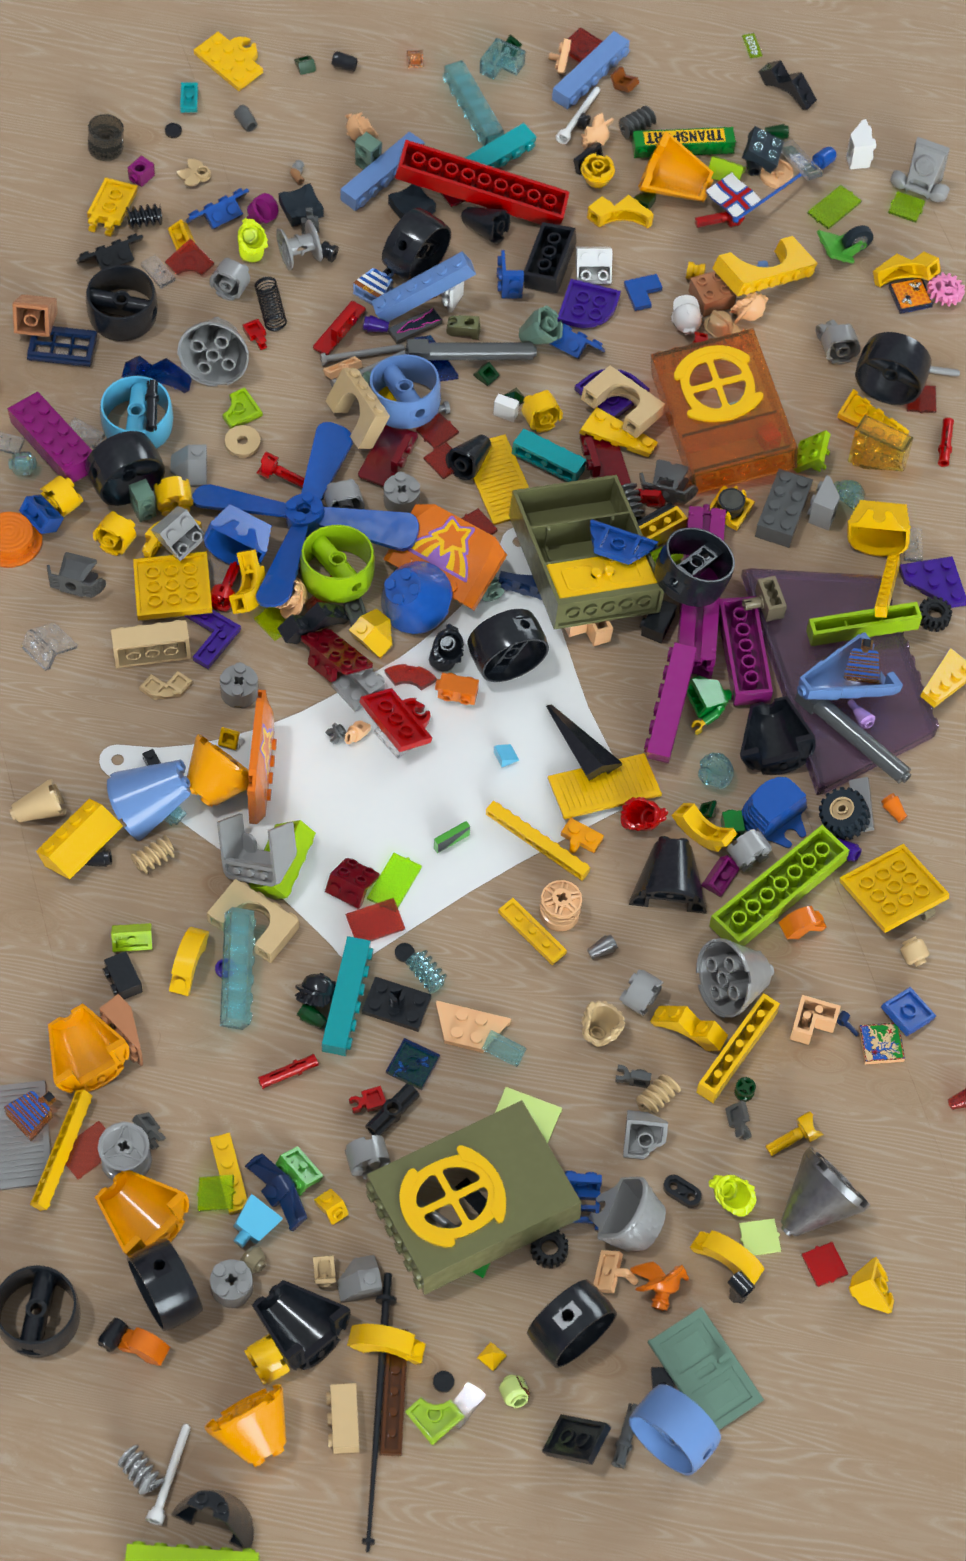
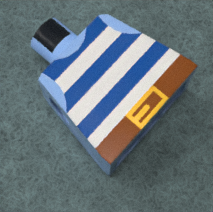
[353,268,393,306]

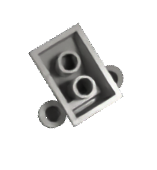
[890,137,950,202]

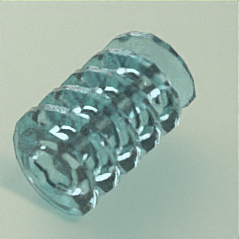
[405,950,447,994]

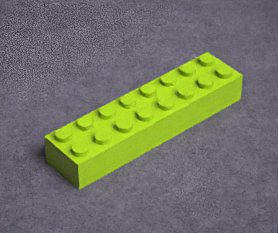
[709,825,850,946]

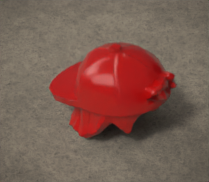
[621,797,668,831]

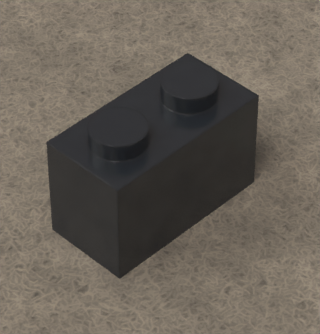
[640,600,677,644]
[102,951,143,1000]

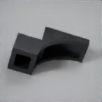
[758,60,817,110]
[277,602,349,644]

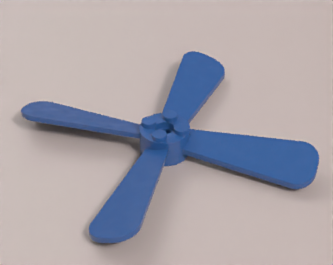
[192,422,419,607]

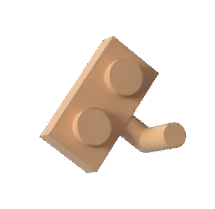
[548,39,571,75]
[323,356,363,380]
[593,1250,638,1293]

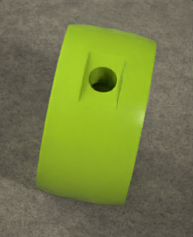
[300,525,375,603]

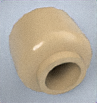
[900,936,930,967]

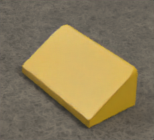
[168,219,198,255]

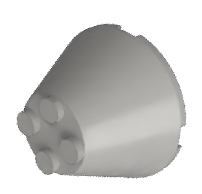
[177,317,249,387]
[696,938,774,1018]

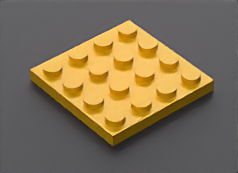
[133,551,213,621]
[840,843,949,933]

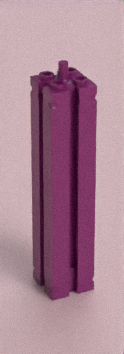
[677,504,726,679]

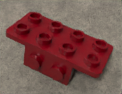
[358,425,418,487]
[580,434,631,486]
[300,628,373,682]

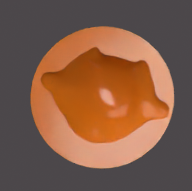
[0,512,43,568]

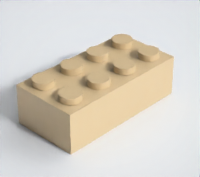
[111,620,191,668]

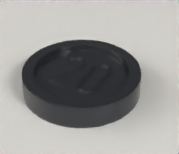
[165,123,182,138]
[395,943,415,962]
[433,1371,454,1393]

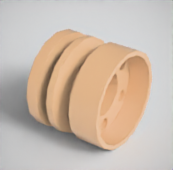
[539,880,582,931]

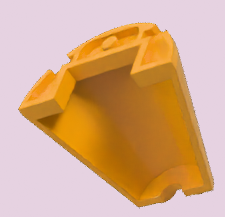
[638,131,714,202]
[48,1003,129,1093]
[95,1170,189,1257]

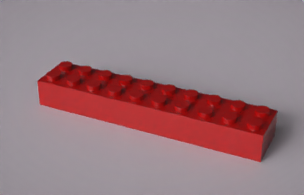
[394,140,570,225]

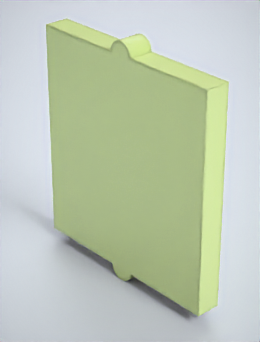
[739,1218,781,1255]

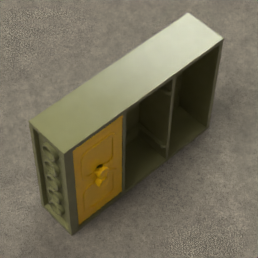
[509,475,664,630]

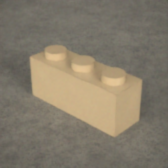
[326,1383,359,1454]

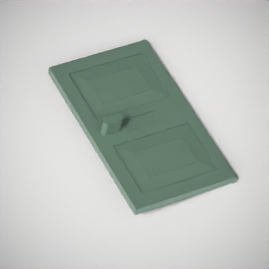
[647,1307,764,1430]

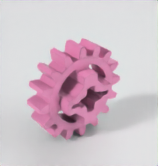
[927,272,965,306]

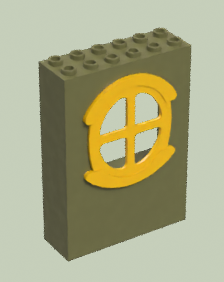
[365,1100,581,1295]

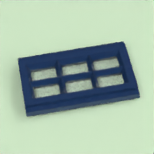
[27,326,97,367]

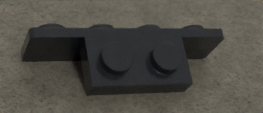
[76,233,143,270]

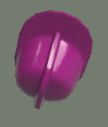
[246,193,279,224]

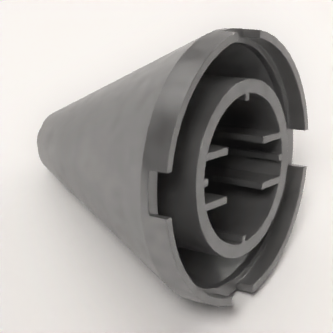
[781,1147,870,1237]

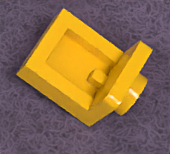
[314,1188,349,1225]

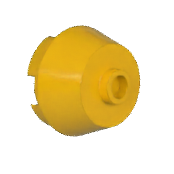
[581,153,615,188]

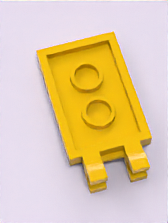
[87,177,138,237]

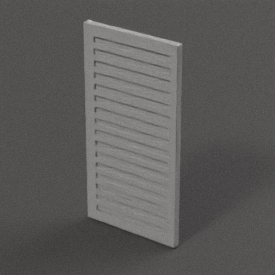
[0,1080,50,1190]

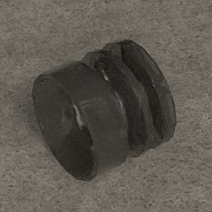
[88,114,124,161]

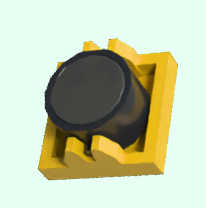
[710,485,755,531]

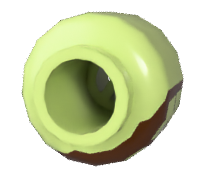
[499,1375,530,1408]

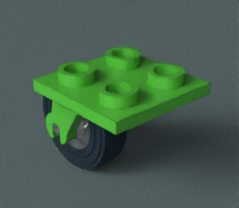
[817,225,874,264]

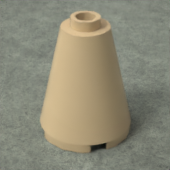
[9,779,66,822]

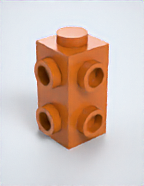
[435,673,479,705]

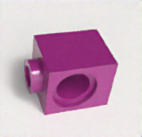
[128,155,155,187]

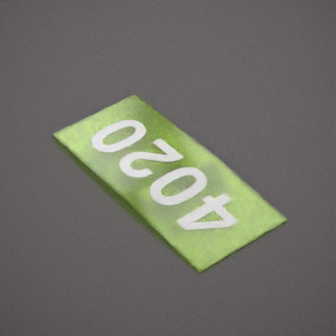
[742,33,763,58]

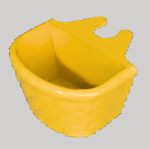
[847,500,911,557]

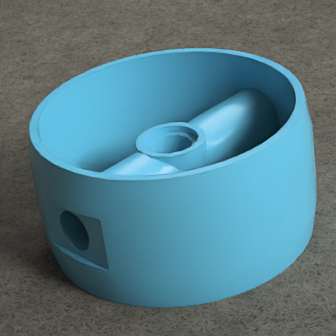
[100,376,173,449]

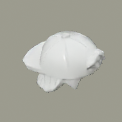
[671,295,703,335]

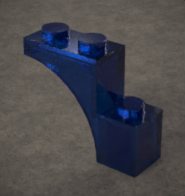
[122,356,192,393]

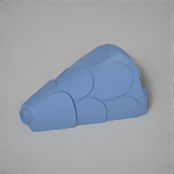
[797,632,903,700]

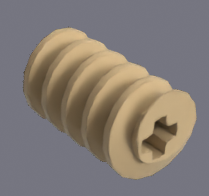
[131,835,175,874]
[636,1074,681,1114]

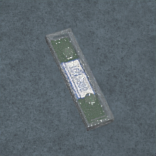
[781,140,823,181]

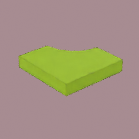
[222,387,263,429]
[405,1397,465,1445]

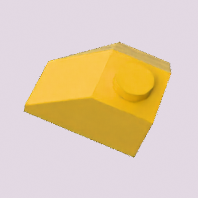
[349,608,393,659]
[849,1257,894,1314]

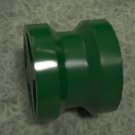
[734,1077,756,1102]

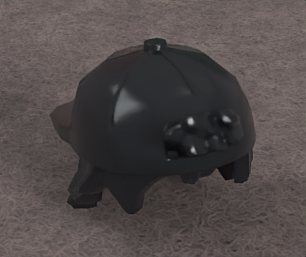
[428,624,464,672]
[295,973,336,1008]

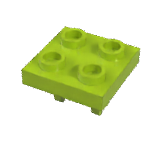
[793,430,831,473]

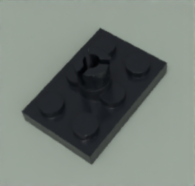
[362,976,432,1032]
[542,1414,611,1465]

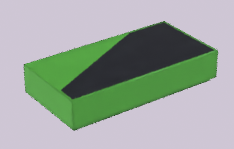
[434,821,470,853]

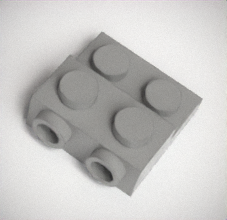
[331,667,385,712]

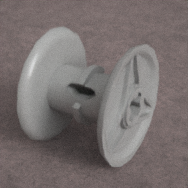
[276,219,323,271]
[98,1122,152,1180]

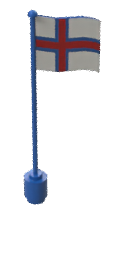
[706,147,837,223]

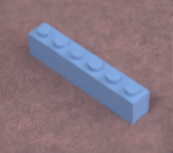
[552,31,630,110]
[340,131,425,211]
[372,251,476,322]

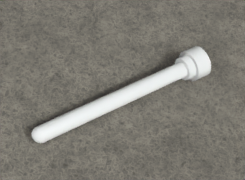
[556,87,600,144]
[146,1424,190,1526]

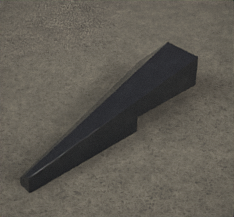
[546,704,623,781]

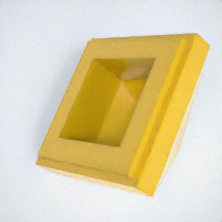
[218,727,240,750]
[477,1342,507,1371]

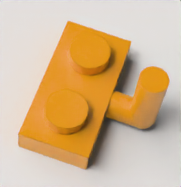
[561,818,604,854]

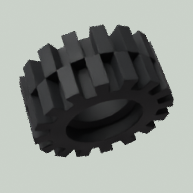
[919,596,952,632]
[530,1230,569,1269]

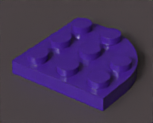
[557,279,621,329]
[574,369,650,418]

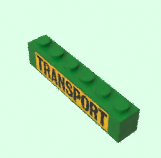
[632,127,736,158]

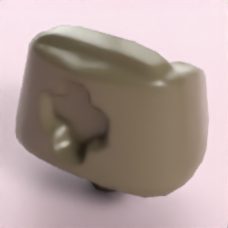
[918,907,936,921]

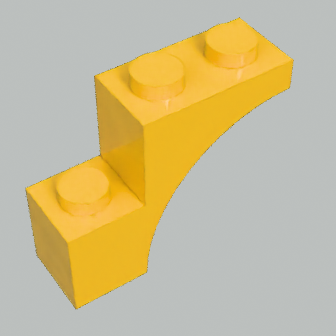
[587,195,654,229]
[873,251,941,287]
[650,1006,728,1051]

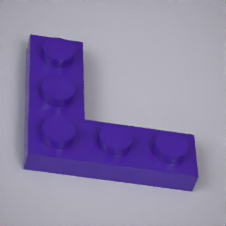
[185,610,241,669]

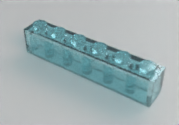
[442,60,504,146]
[220,907,256,1030]

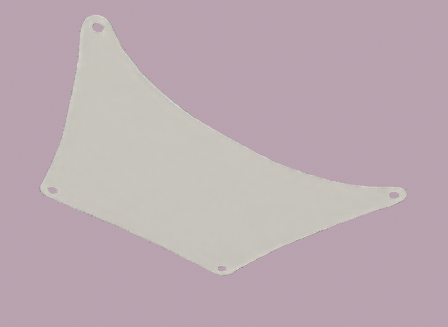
[99,528,623,957]

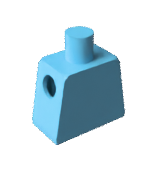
[233,1194,283,1248]

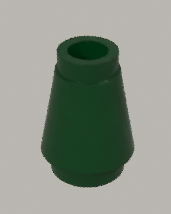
[765,124,789,141]
[297,1004,328,1029]

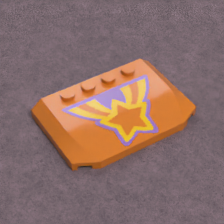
[383,504,507,611]
[247,690,277,824]

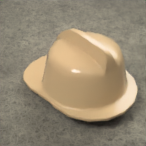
[704,310,742,345]

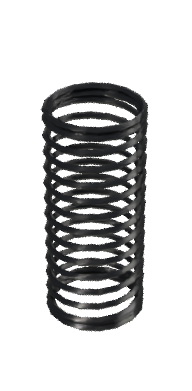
[255,277,287,331]

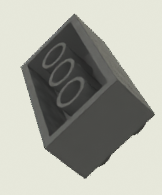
[755,469,813,548]

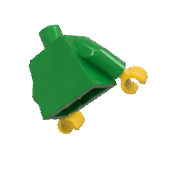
[686,676,732,734]

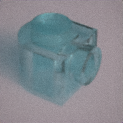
[164,806,187,826]

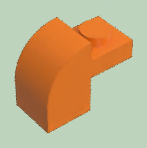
[779,906,827,939]
[118,1327,171,1366]

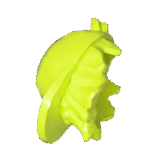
[237,218,268,263]
[708,1175,756,1217]

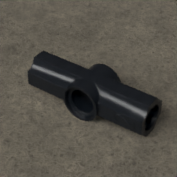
[365,1083,420,1136]

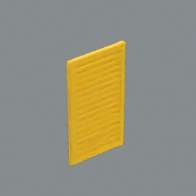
[473,434,529,525]
[547,753,662,819]

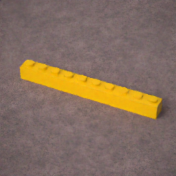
[875,552,900,618]
[486,801,590,881]
[30,1089,93,1211]

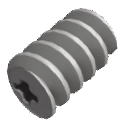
[118,1445,164,1495]

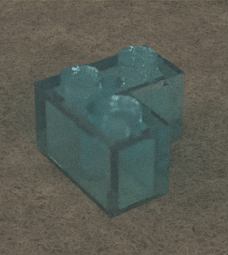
[480,38,526,79]

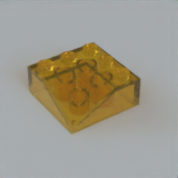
[848,415,914,471]

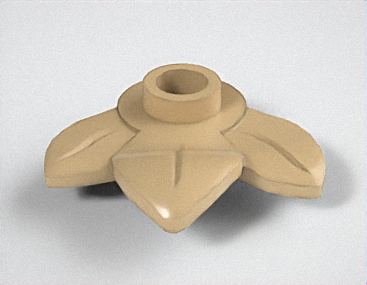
[177,159,211,186]

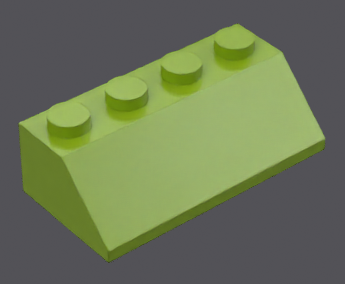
[248,820,316,900]

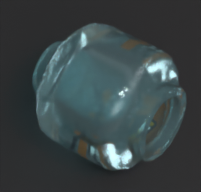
[8,451,37,476]

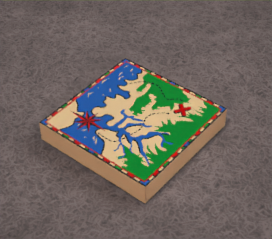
[859,1023,905,1065]

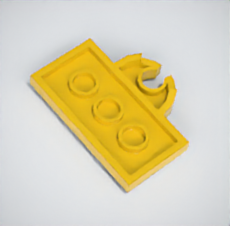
[194,31,263,91]

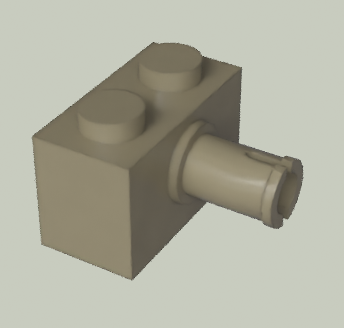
[742,576,787,622]

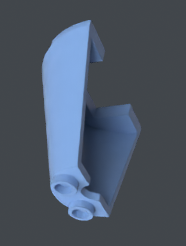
[107,759,192,841]

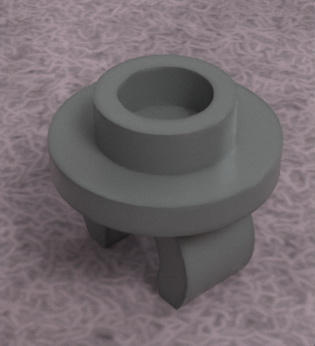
[325,723,347,744]

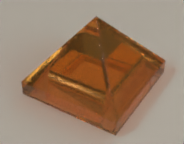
[406,50,424,68]

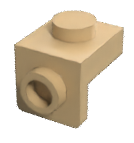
[313,1255,336,1287]

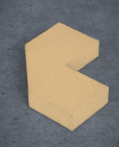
[139,671,193,700]

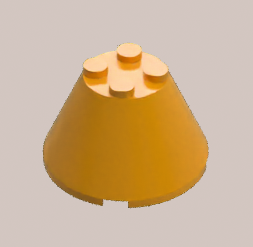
[187,734,249,807]
[204,1384,286,1467]

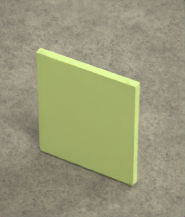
[495,1087,562,1144]

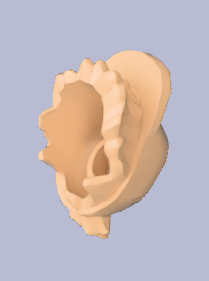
[345,112,379,141]
[581,113,614,149]
[730,292,768,324]
[275,577,308,619]

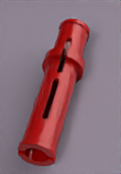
[938,418,954,467]
[258,1054,319,1089]

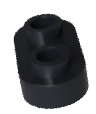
[663,1175,702,1208]

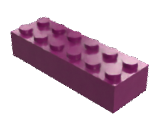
[7,391,92,483]
[718,596,773,706]
[644,642,697,764]

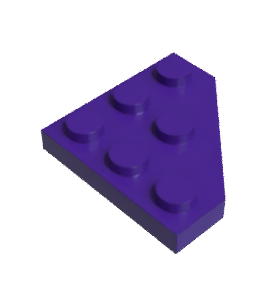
[899,556,966,608]

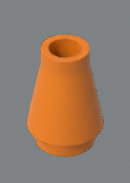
[881,793,907,823]

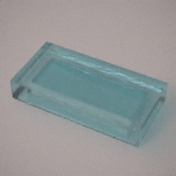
[481,1030,527,1067]

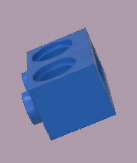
[19,495,64,534]

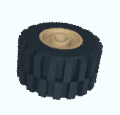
[819,787,871,840]

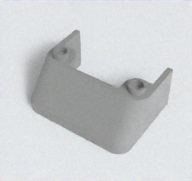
[217,814,297,887]

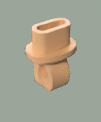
[345,721,371,744]

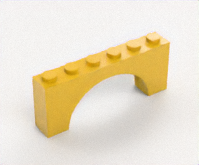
[712,236,818,296]

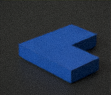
[624,274,662,311]

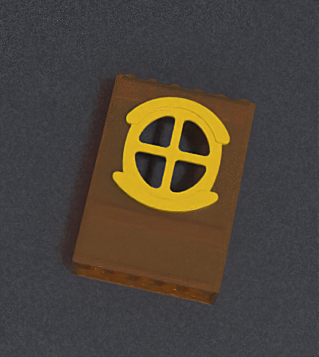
[651,328,798,494]

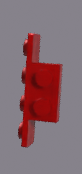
[313,301,366,355]

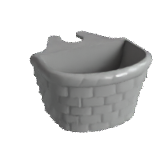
[589,1177,666,1251]

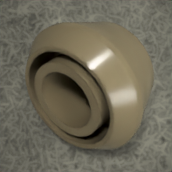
[240,1246,266,1273]

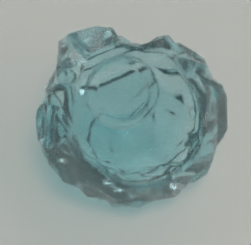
[834,480,866,509]
[698,752,734,789]

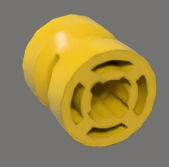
[686,261,706,279]

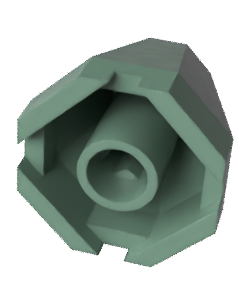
[519,305,563,345]

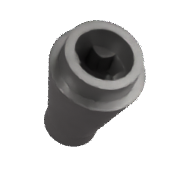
[587,934,618,959]

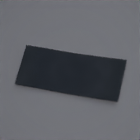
[455,1178,487,1215]

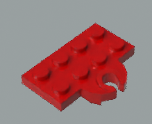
[359,688,433,752]

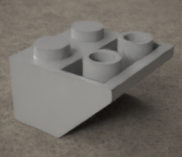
[807,475,840,530]
[151,506,205,561]

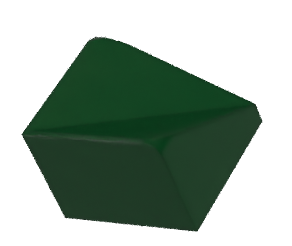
[634,193,657,210]

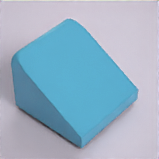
[494,744,519,767]

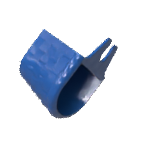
[203,504,272,565]
[742,777,807,848]

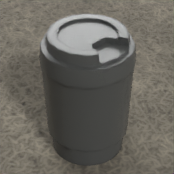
[234,105,257,132]

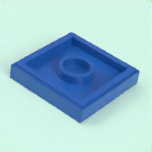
[881,987,936,1036]

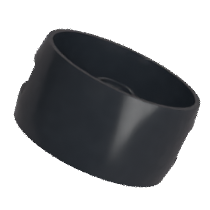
[382,208,451,281]
[86,265,158,341]
[855,332,931,405]
[85,431,165,506]
[654,528,735,607]
[467,609,549,682]
[127,1238,203,1331]
[0,1265,81,1358]
[527,1279,617,1368]

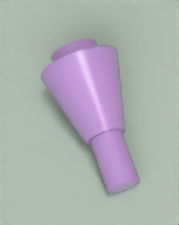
[847,699,875,729]

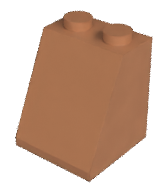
[13,294,57,337]

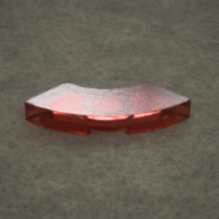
[384,664,437,690]

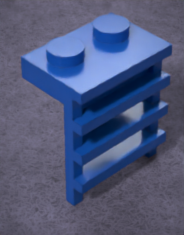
[564,1171,602,1231]

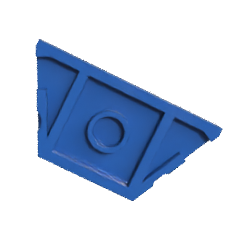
[590,519,658,565]

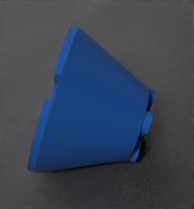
[381,561,453,634]

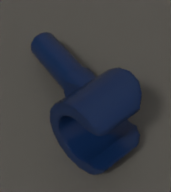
[837,1011,860,1037]

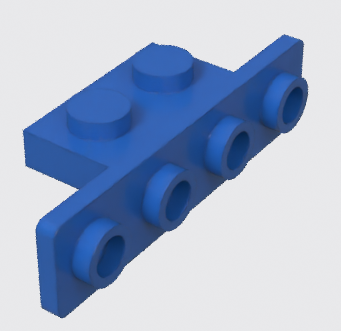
[186,188,249,230]
[550,324,605,359]

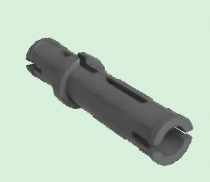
[612,1403,638,1469]

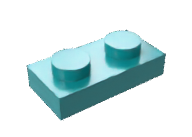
[180,82,198,113]

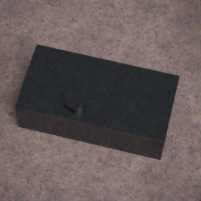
[524,222,577,294]

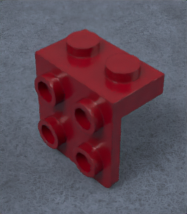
[325,858,380,909]

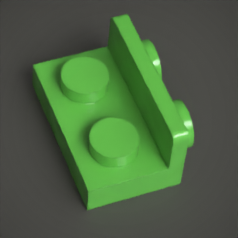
[275,1146,324,1196]

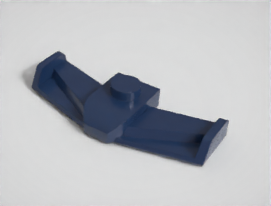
[245,1154,308,1231]

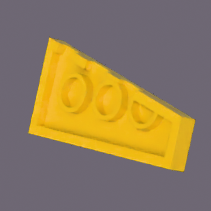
[837,389,909,448]
[579,407,658,458]
[920,648,966,708]

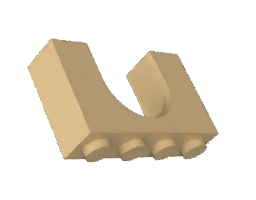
[581,365,665,438]
[326,368,390,449]
[207,879,299,963]

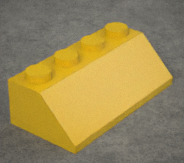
[36,799,123,879]

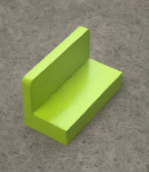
[708,156,746,181]
[111,923,153,952]

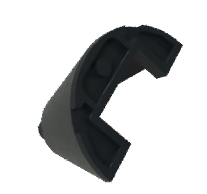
[740,696,816,775]
[629,836,707,914]
[252,1280,350,1370]
[171,1490,254,1549]

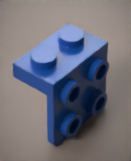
[497,250,524,299]

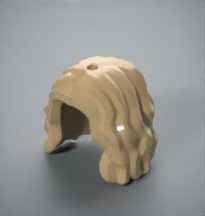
[582,1001,625,1047]

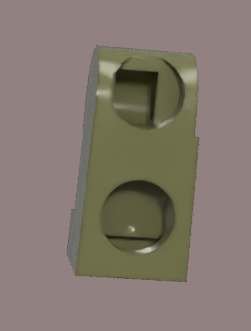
[446,315,481,340]

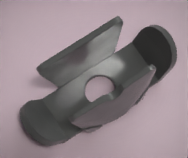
[639,459,698,504]
[47,552,106,598]

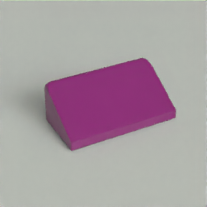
[701,855,740,897]

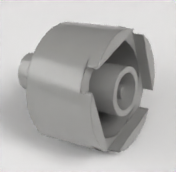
[209,258,250,300]
[821,324,861,365]
[383,472,420,513]
[324,479,365,509]
[220,662,258,708]
[726,828,772,872]
[619,969,664,1016]
[345,1135,391,1179]
[210,1259,253,1308]

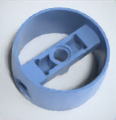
[369,354,441,429]
[629,1384,721,1475]

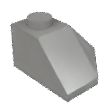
[171,445,207,487]
[623,1110,668,1159]
[337,1255,382,1303]

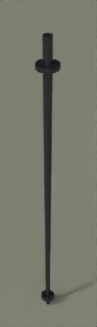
[362,1273,397,1552]

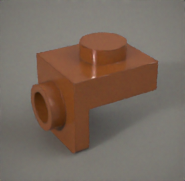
[610,67,639,92]

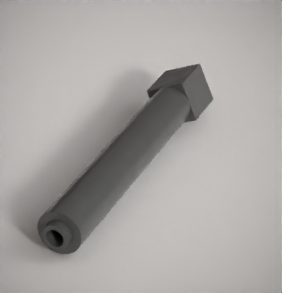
[405,339,537,361]
[795,691,911,783]

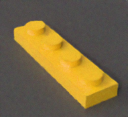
[498,898,567,965]
[210,1133,247,1215]

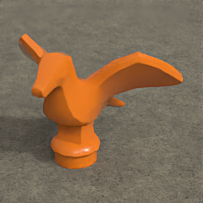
[630,1262,689,1312]

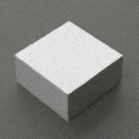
[493,394,519,422]

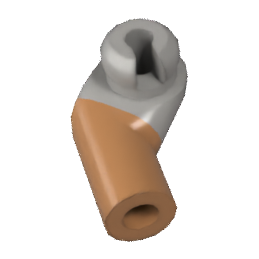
[290,160,305,185]

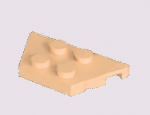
[436,1001,511,1053]

